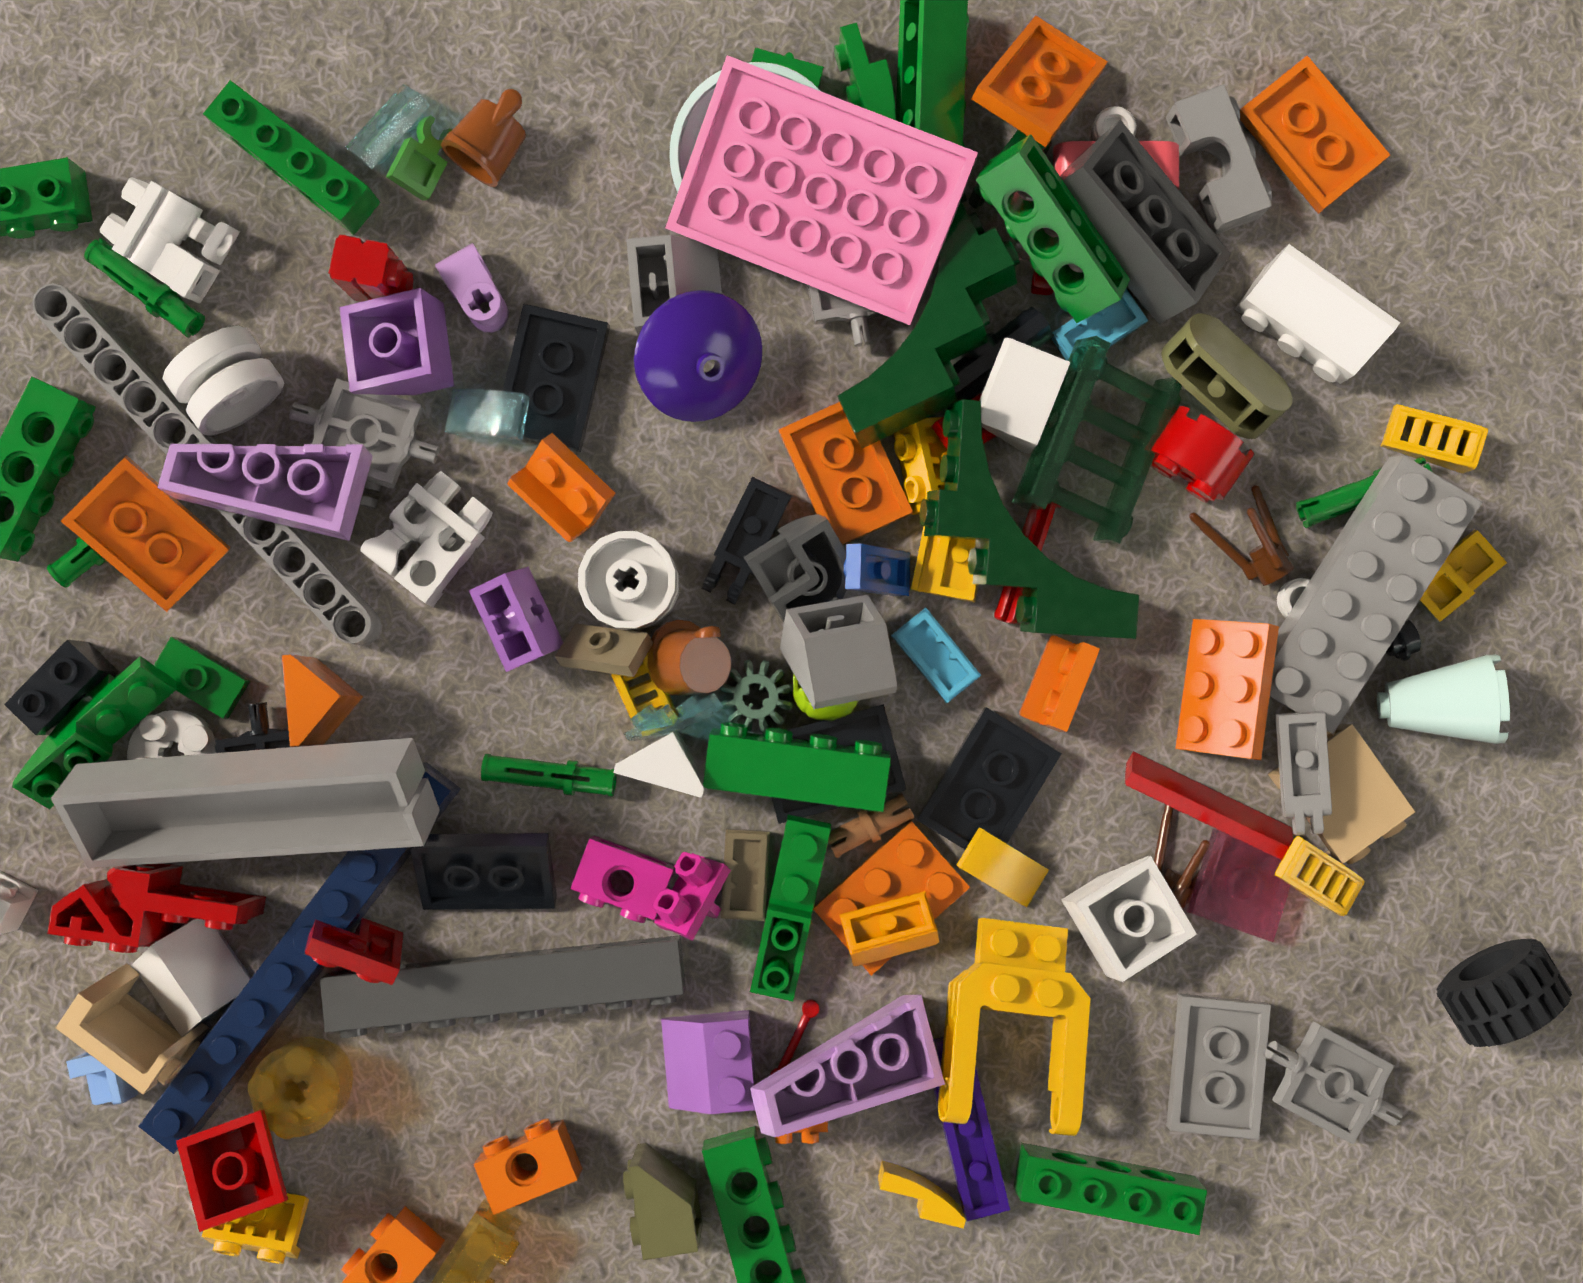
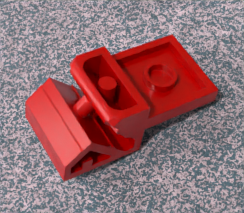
[47,863,266,953]

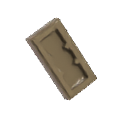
[555,623,653,677]
[721,828,770,921]

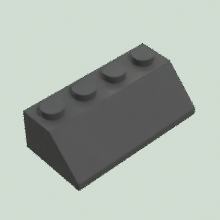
[1060,120,1231,324]

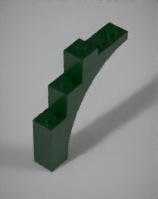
[837,193,1020,449]
[919,399,1139,639]

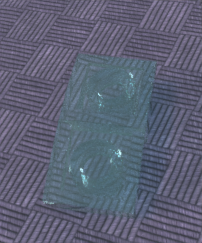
[445,389,530,441]
[624,693,724,741]

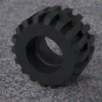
[1436,939,1572,1047]

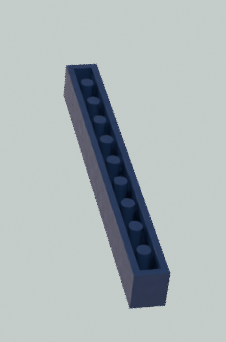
[138,762,461,1154]

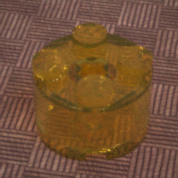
[248,1037,353,1139]

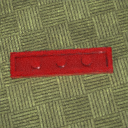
[1125,751,1293,860]

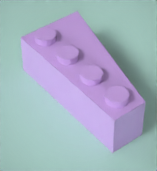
[158,444,373,541]
[750,995,945,1137]

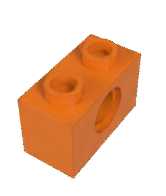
[473,1118,583,1215]
[341,1206,445,1283]

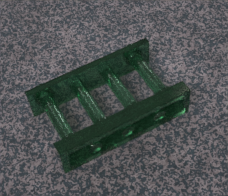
[1012,336,1182,544]

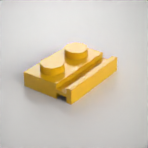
[911,526,978,603]

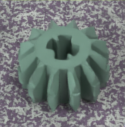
[719,660,793,734]

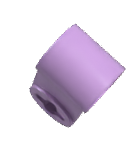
[435,243,509,333]

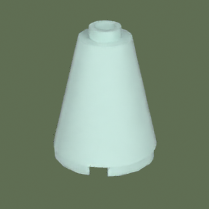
[1377,654,1510,744]

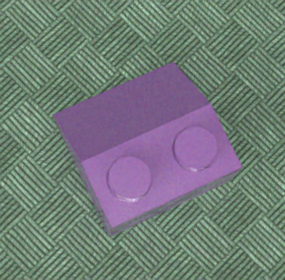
[340,288,454,395]
[661,1010,756,1114]

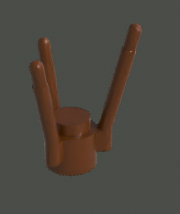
[1189,485,1294,586]
[1154,804,1232,910]

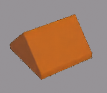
[282,655,363,747]

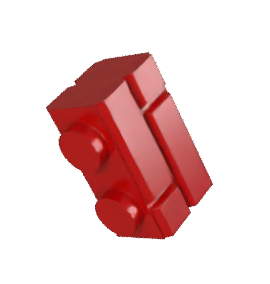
[328,234,414,302]

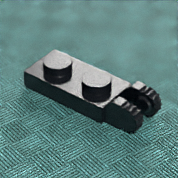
[702,476,792,605]

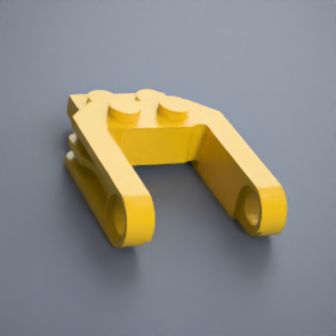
[938,918,1091,1136]

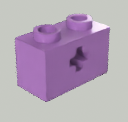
[469,566,563,672]

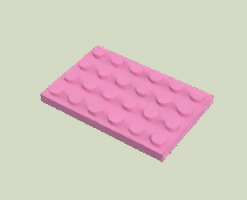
[665,55,979,325]

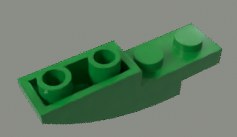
[834,22,896,120]
[12,656,176,810]
[750,814,831,1002]

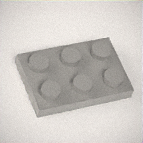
[1166,993,1271,1140]

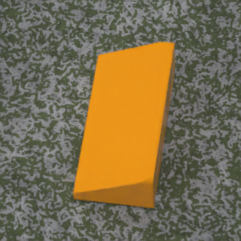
[840,891,939,966]

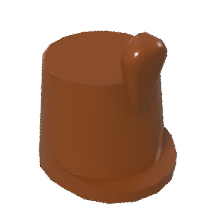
[441,89,526,188]
[647,619,731,696]

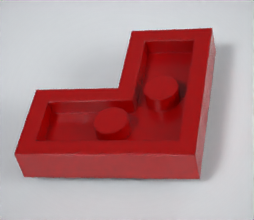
[304,918,403,985]

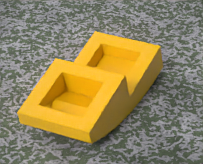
[1420,529,1507,622]
[957,827,1049,908]
[878,1160,966,1229]

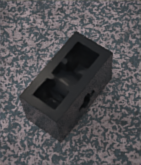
[4,640,119,735]

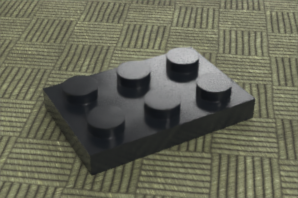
[493,304,610,452]
[771,704,907,824]
[916,707,1062,850]
[410,833,557,910]

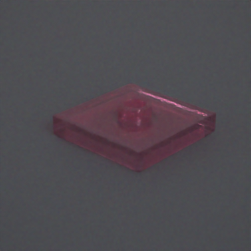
[1187,828,1290,942]

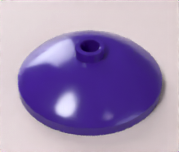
[634,290,762,422]

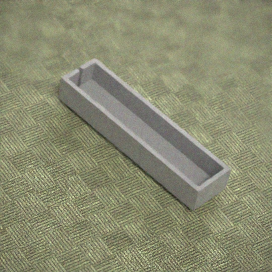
[51,738,440,868]

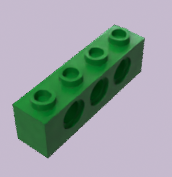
[203,80,381,235]
[976,134,1130,323]
[0,376,96,562]
[702,1126,806,1283]
[1013,1142,1207,1235]

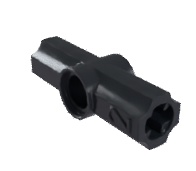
[943,306,1054,412]

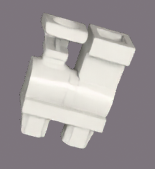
[100,177,240,304]
[360,471,493,607]

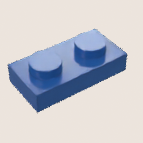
[844,543,911,596]

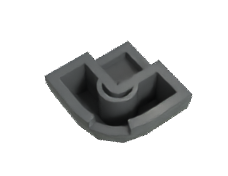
[744,514,847,623]

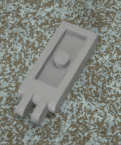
[1275,711,1332,836]

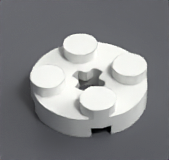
[127,710,217,760]

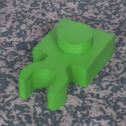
[386,115,452,201]

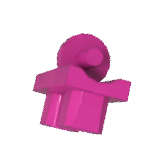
[652,852,731,941]

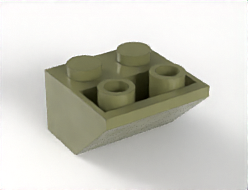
[623,1143,703,1260]

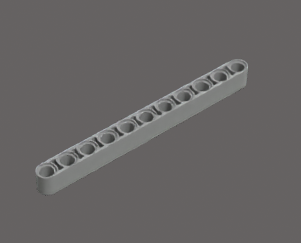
[32,283,382,646]

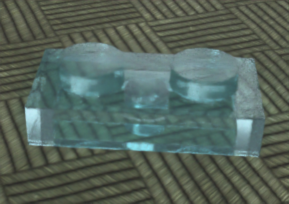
[345,84,431,169]

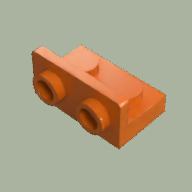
[507,433,616,542]
[1019,635,1100,732]

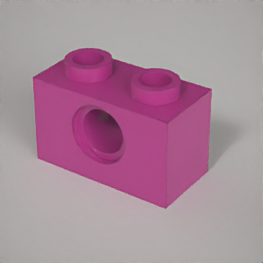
[570,835,675,923]

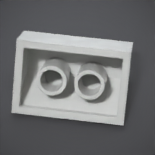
[1235,244,1400,384]

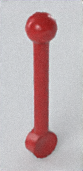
[769,999,820,1076]

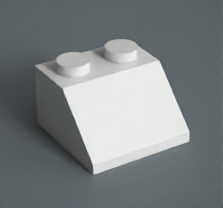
[1061,856,1197,982]

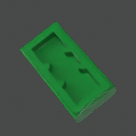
[154,637,251,719]

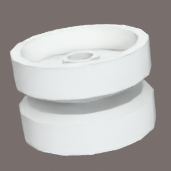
[162,326,284,436]
[578,531,679,631]

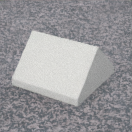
[980,338,1070,454]
[613,731,707,798]
[132,919,252,1037]

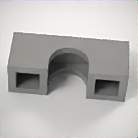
[1166,84,1272,235]

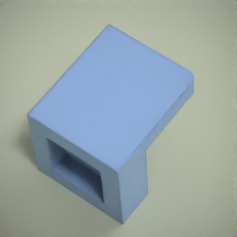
[66,1052,138,1105]

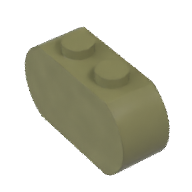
[1161,313,1293,439]

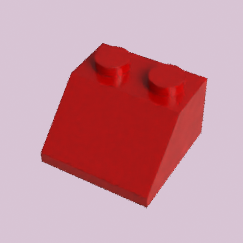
[176,1109,289,1232]

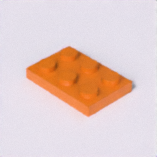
[972,15,1108,147]
[1240,55,1390,214]
[778,402,913,546]
[61,455,230,612]
[1175,619,1279,760]
[813,820,970,976]

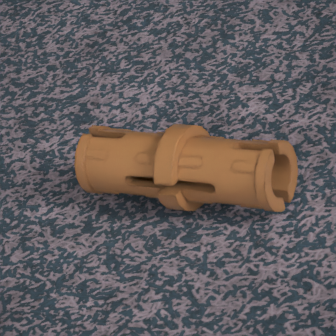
[828,793,915,858]

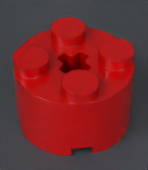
[1149,406,1255,503]

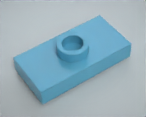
[1052,289,1148,371]
[891,607,981,703]

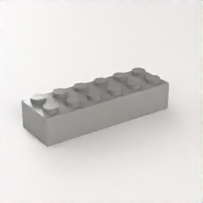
[1270,455,1483,734]

